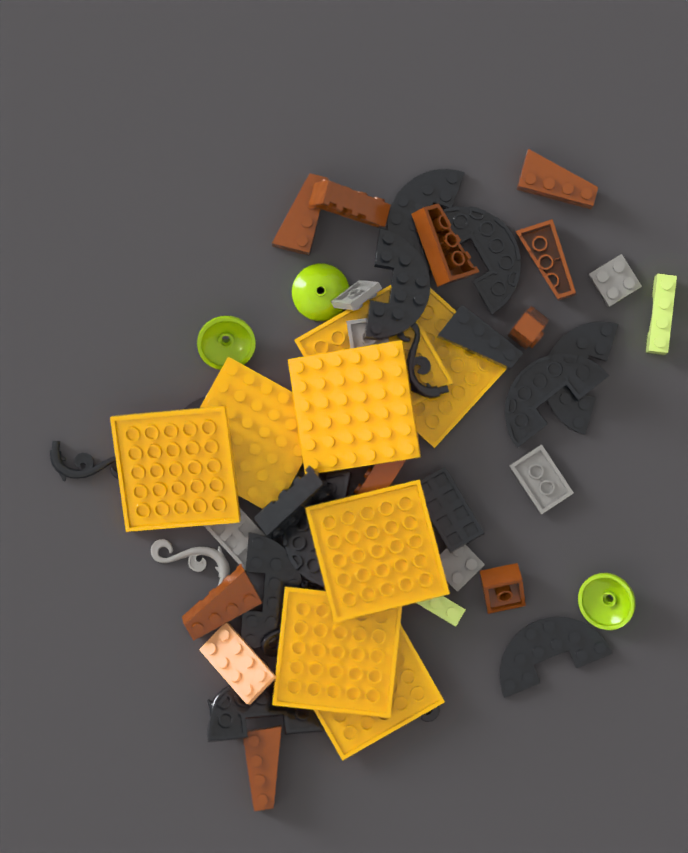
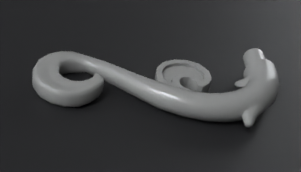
[151,539,230,585]

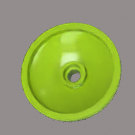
[292,263,349,321]
[197,316,256,370]
[578,573,635,630]

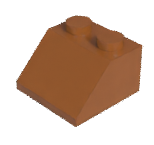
[479,563,526,614]

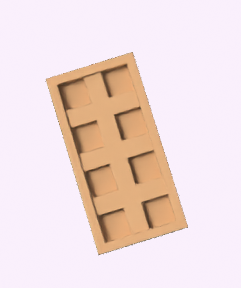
[199,622,276,705]

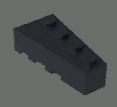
[437,305,523,370]
[254,466,334,539]

